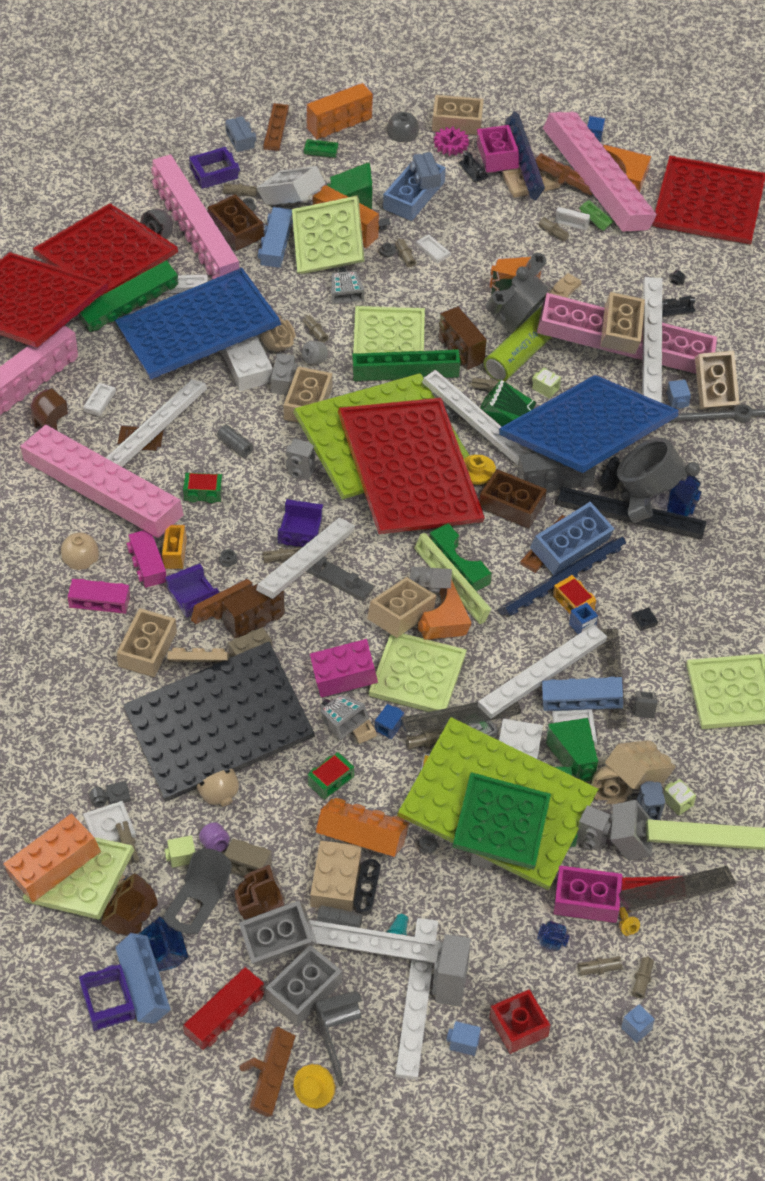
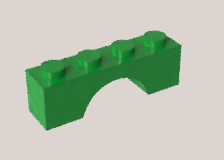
[429,523,492,591]

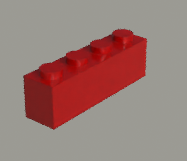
[183,967,264,1050]

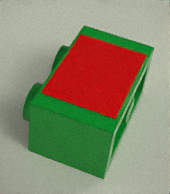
[183,473,223,503]
[308,752,354,800]

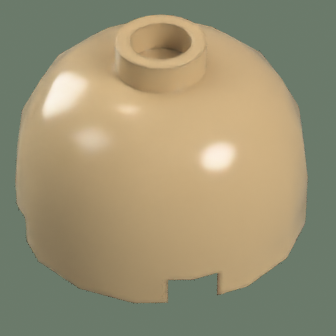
[260,315,296,352]
[61,532,99,570]
[591,765,632,804]
[197,769,239,807]

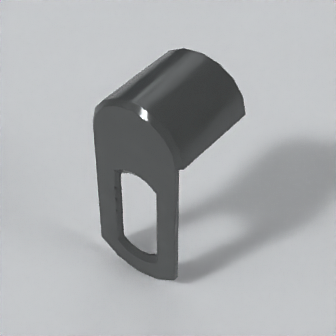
[163,848,232,934]
[315,991,363,1087]

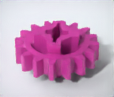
[434,127,469,156]

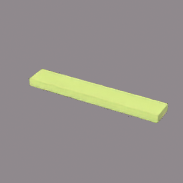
[414,533,491,624]
[646,820,765,850]

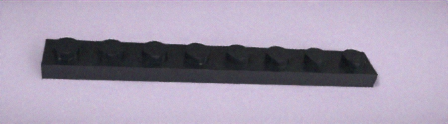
[557,487,707,539]

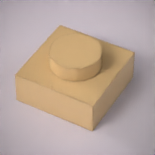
[352,719,377,744]

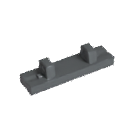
[306,557,374,602]

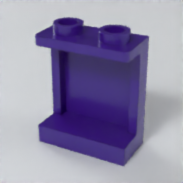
[278,499,323,547]
[165,563,219,618]

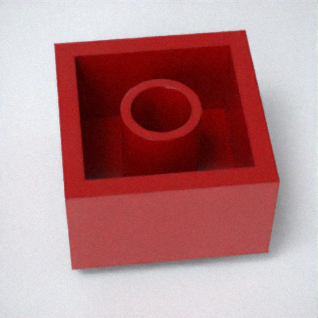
[489,989,551,1054]

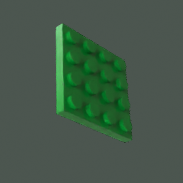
[452,772,551,870]

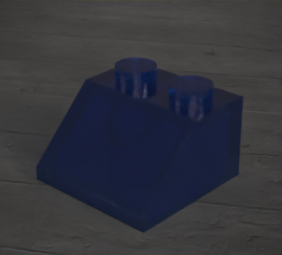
[667,476,702,517]
[139,917,189,972]

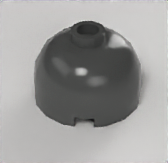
[387,112,419,142]
[140,208,173,239]

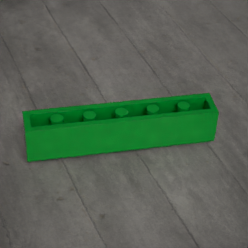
[78,260,179,332]
[352,350,460,381]

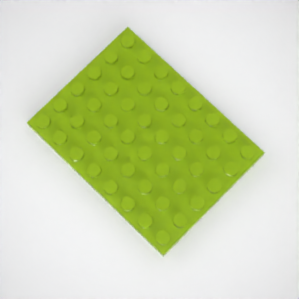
[293,373,470,500]
[397,717,598,890]

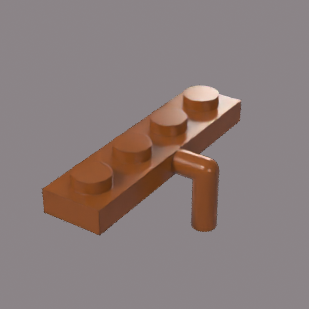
[535,153,593,195]
[191,579,253,624]
[240,1026,296,1117]

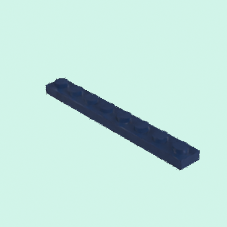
[505,111,545,201]
[497,537,627,616]

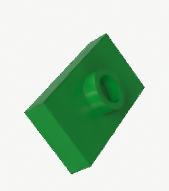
[304,139,339,158]

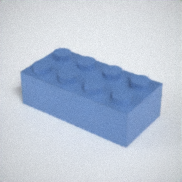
[383,163,446,221]
[530,502,614,575]

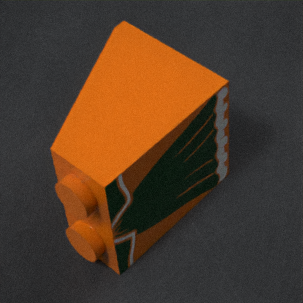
[489,257,541,294]

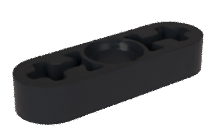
[354,859,380,916]

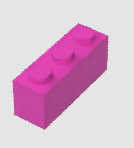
[126,530,166,588]
[68,579,130,614]

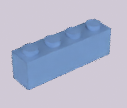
[258,207,293,268]
[542,677,623,711]
[115,933,171,1024]

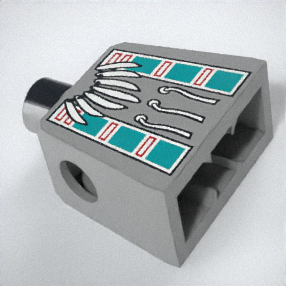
[332,267,364,304]
[320,695,369,740]

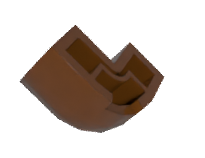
[31,388,68,431]
[235,864,286,920]
[101,873,158,935]

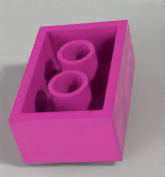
[477,125,519,172]
[310,639,378,698]
[553,865,622,923]

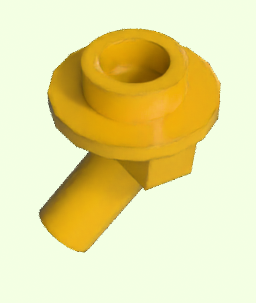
[619,907,640,936]

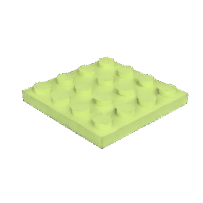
[292,196,365,274]
[353,306,425,353]
[369,634,467,716]
[686,654,765,729]
[23,837,134,920]

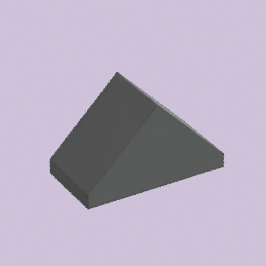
[634,691,658,719]

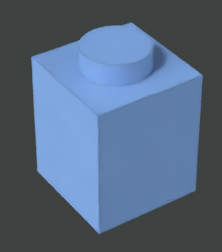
[666,380,691,409]
[621,1004,655,1043]
[447,1021,481,1056]

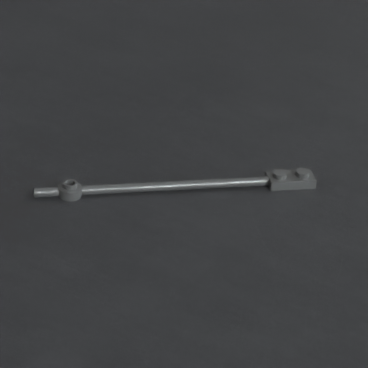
[671,404,765,422]

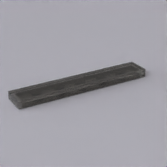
[599,629,627,729]
[401,701,521,737]
[619,866,736,913]

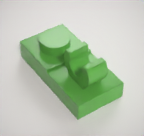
[579,200,614,231]

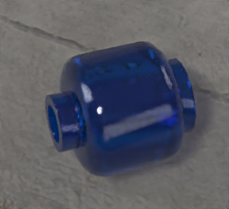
[537,920,570,952]

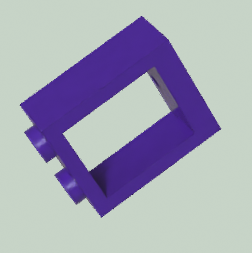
[189,146,240,189]
[79,964,136,1031]

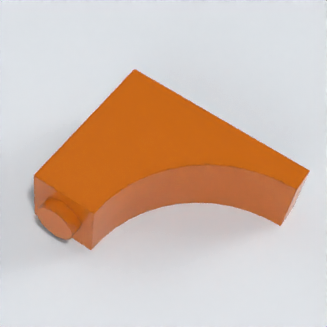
[603,145,651,193]
[418,579,472,640]

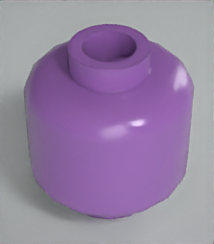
[199,822,230,852]

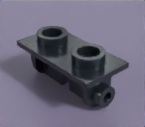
[458,152,489,183]
[662,295,696,317]
[599,457,620,492]

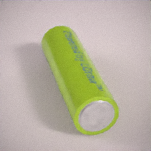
[484,306,552,382]

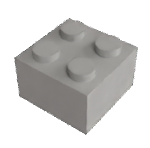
[609,800,652,860]

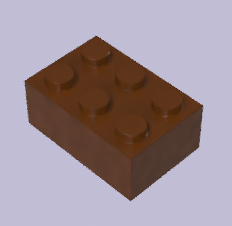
[207,194,264,251]
[438,306,487,370]
[480,469,547,529]
[222,582,285,638]

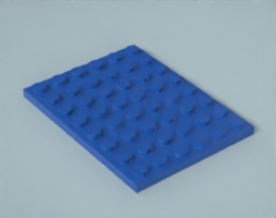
[115,268,281,380]
[499,375,679,473]

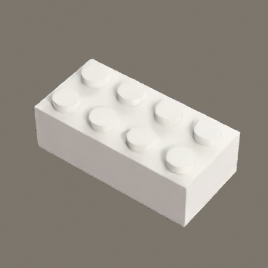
[256,166,326,206]
[220,336,273,391]
[499,719,543,759]

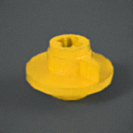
[464,454,496,485]
[294,1063,335,1109]

